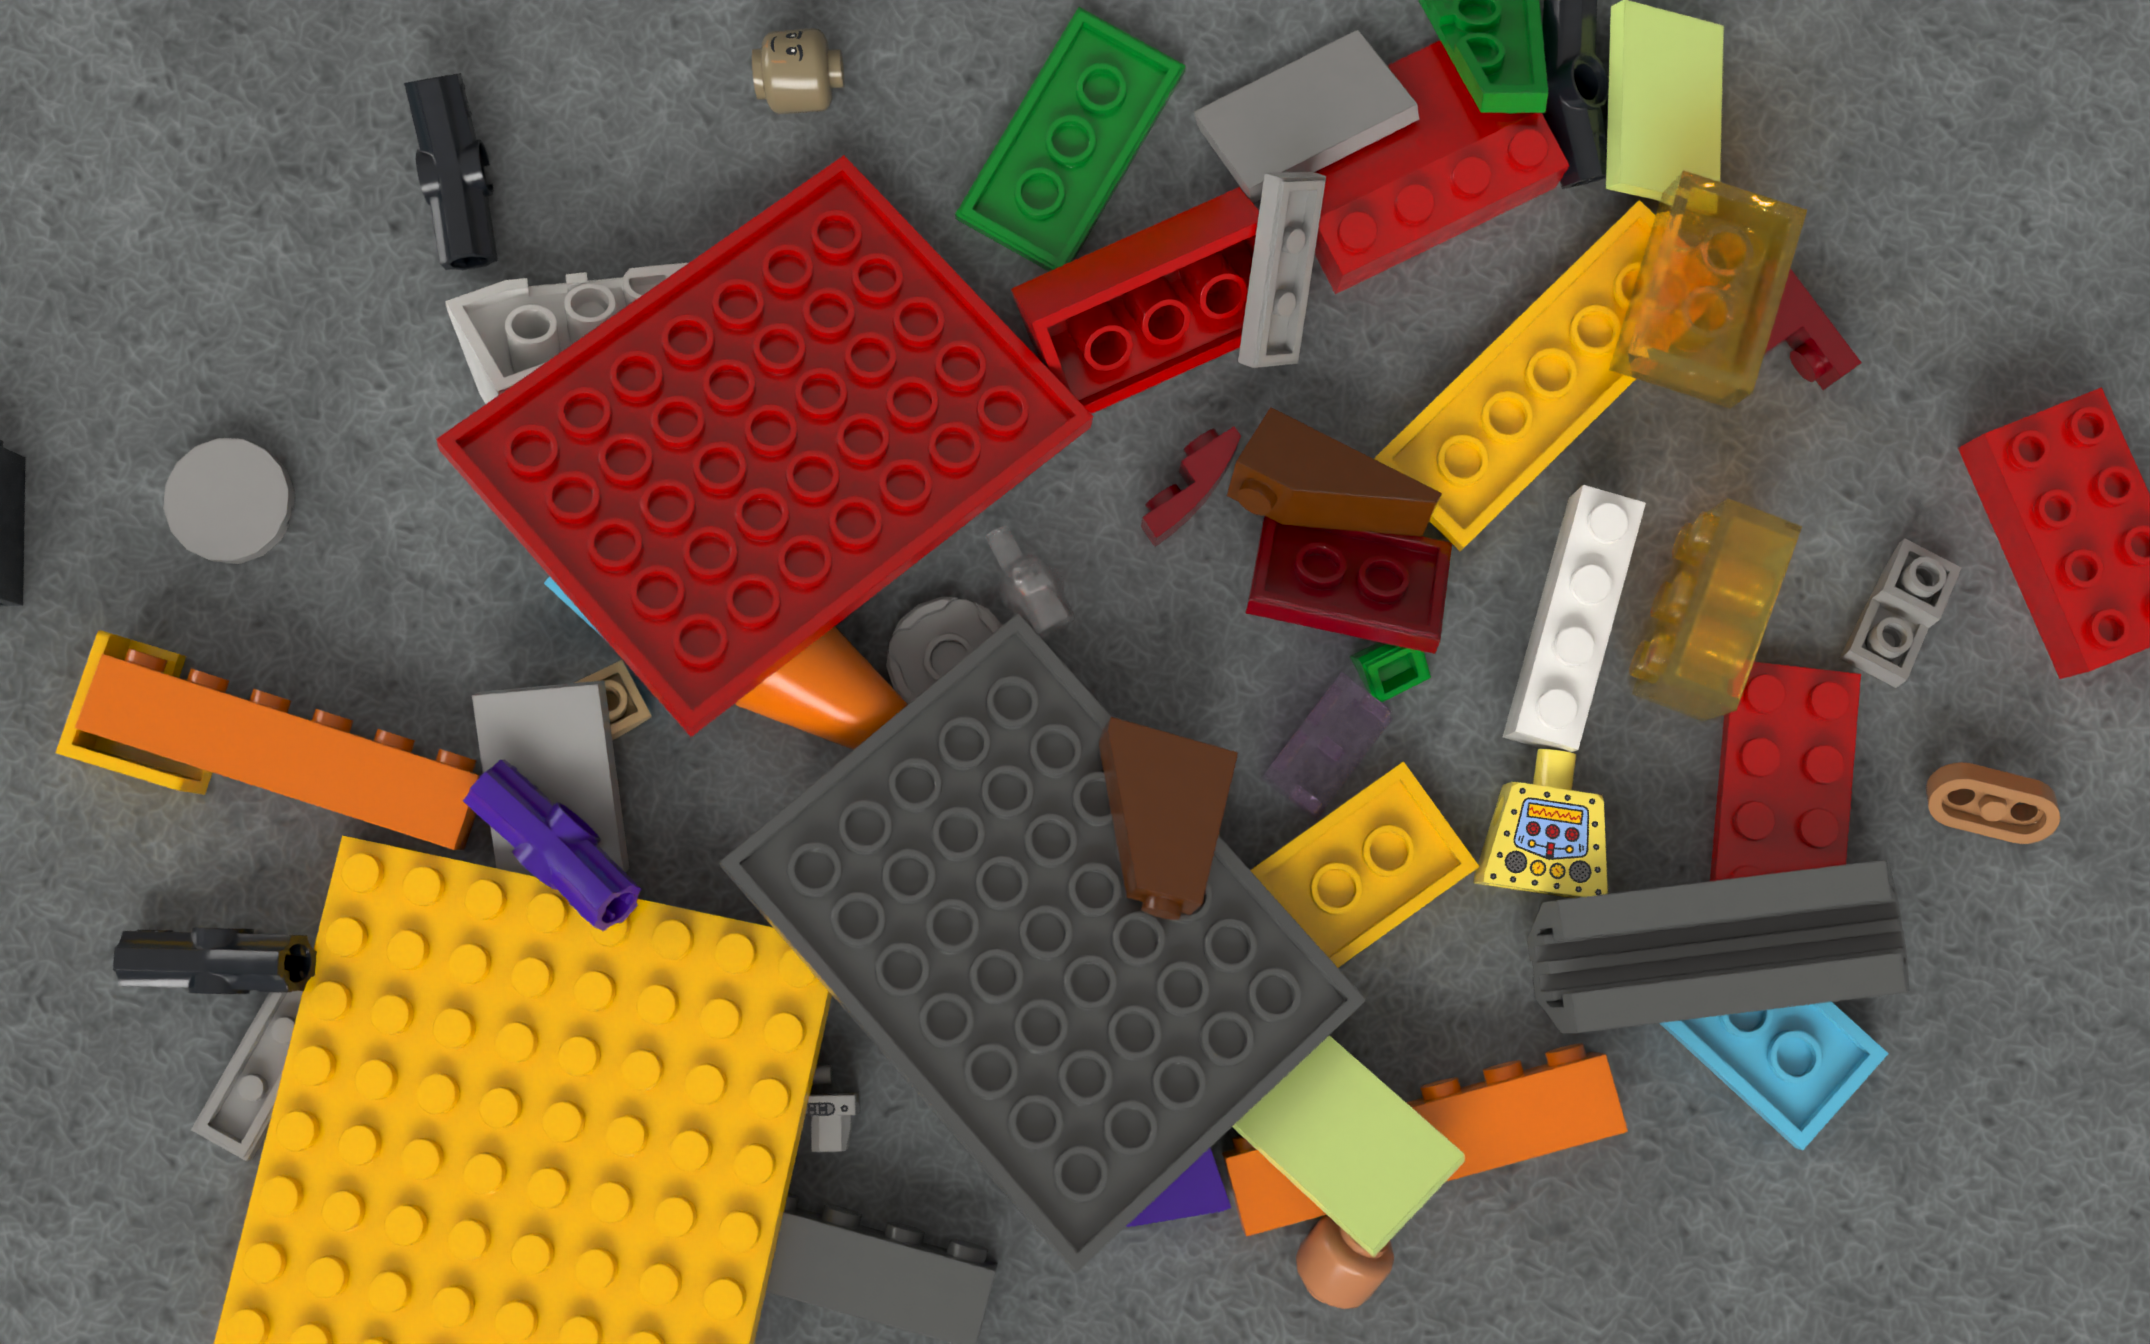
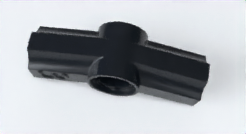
[1542,0,1609,189]
[404,73,498,271]
[113,928,317,994]

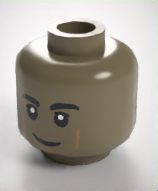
[752,28,844,114]

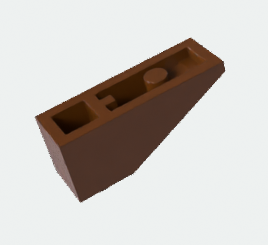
[1227,407,1442,537]

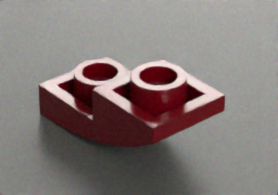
[1141,426,1241,547]

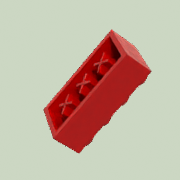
[1958,387,2150,679]

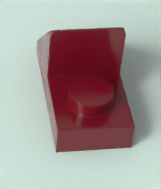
[1745,262,1862,390]

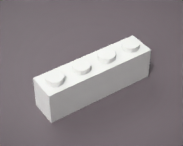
[1503,485,1646,752]

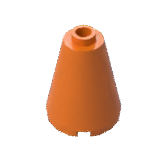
[735,626,908,750]

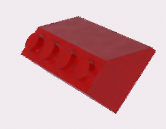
[1011,187,1259,414]

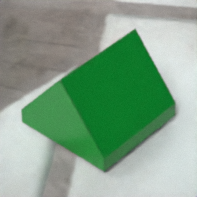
[1349,642,1431,705]

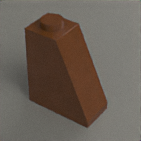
[1099,717,1238,920]

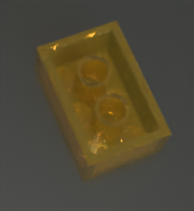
[1609,170,1807,408]
[1629,498,1802,722]

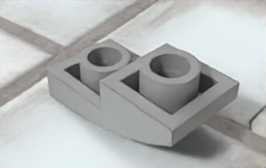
[1839,538,1961,688]

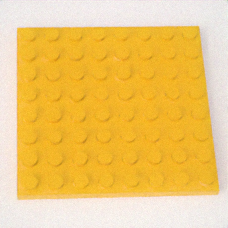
[214,835,832,1344]

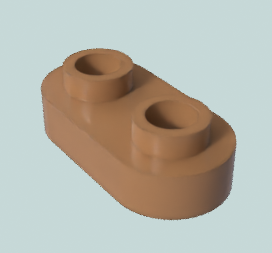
[1926,762,2060,844]

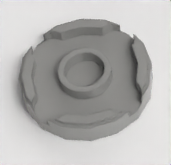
[163,438,295,564]
[886,596,1003,704]

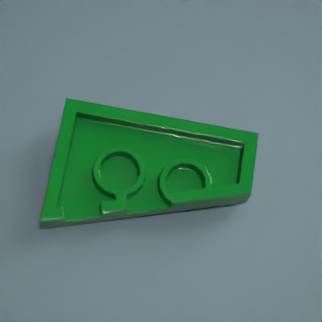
[1418,0,1548,114]

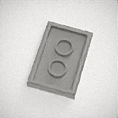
[1194,30,1419,203]
[472,680,630,876]

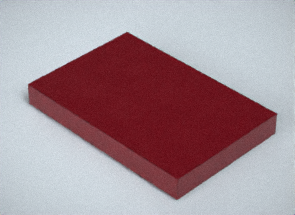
[1246,515,1452,654]

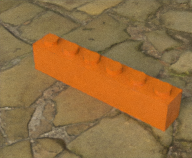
[75,648,481,850]
[1222,1043,1628,1237]

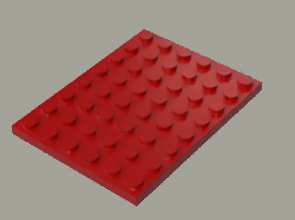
[436,155,1094,737]

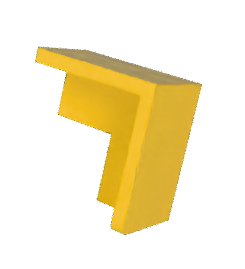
[55,630,213,795]

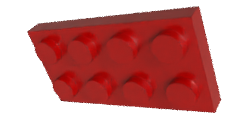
[1710,659,1861,881]

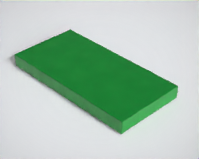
[955,7,1186,271]

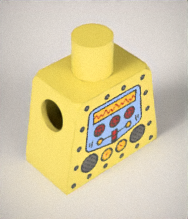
[1474,749,1608,898]

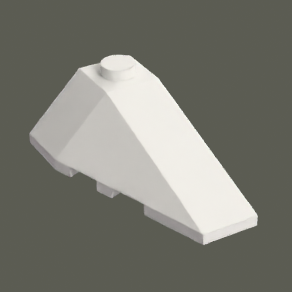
[445,263,688,404]

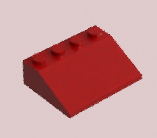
[1314,40,1570,294]

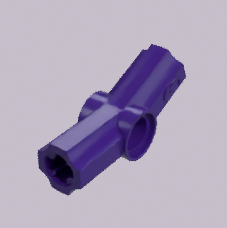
[463,759,642,931]

